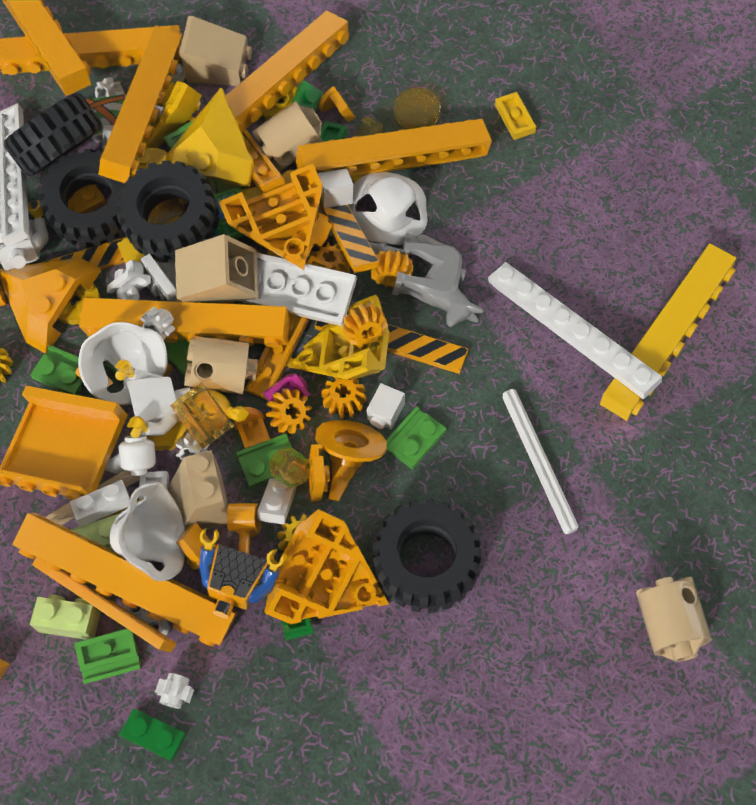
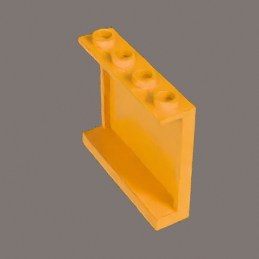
[0,386,128,500]

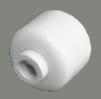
[119,434,156,476]

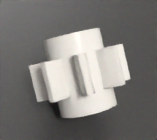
[94,78,124,98]
[141,306,175,340]
[176,432,210,461]
[155,673,194,709]

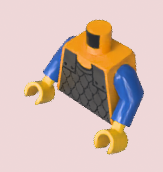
[199,528,288,619]

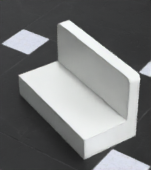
[141,253,182,302]

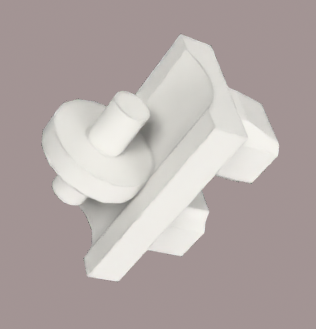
[107,260,151,300]

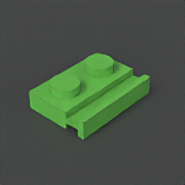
[30,345,84,395]
[386,406,447,470]
[236,433,300,489]
[74,629,142,684]

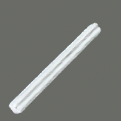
[502,389,578,534]

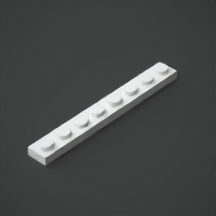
[0,103,30,247]
[488,262,662,400]

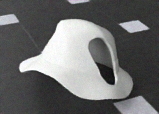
[348,172,427,245]
[78,322,167,405]
[110,482,185,581]

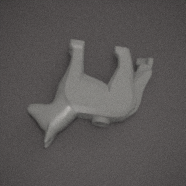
[392,233,484,327]

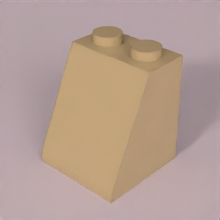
[179,16,252,86]
[175,234,259,303]
[169,450,229,530]

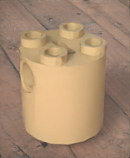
[252,101,323,172]
[184,336,258,395]
[636,577,712,662]

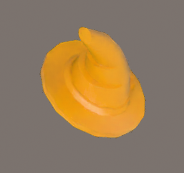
[315,420,387,502]

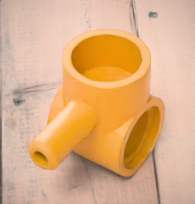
[227,503,262,554]

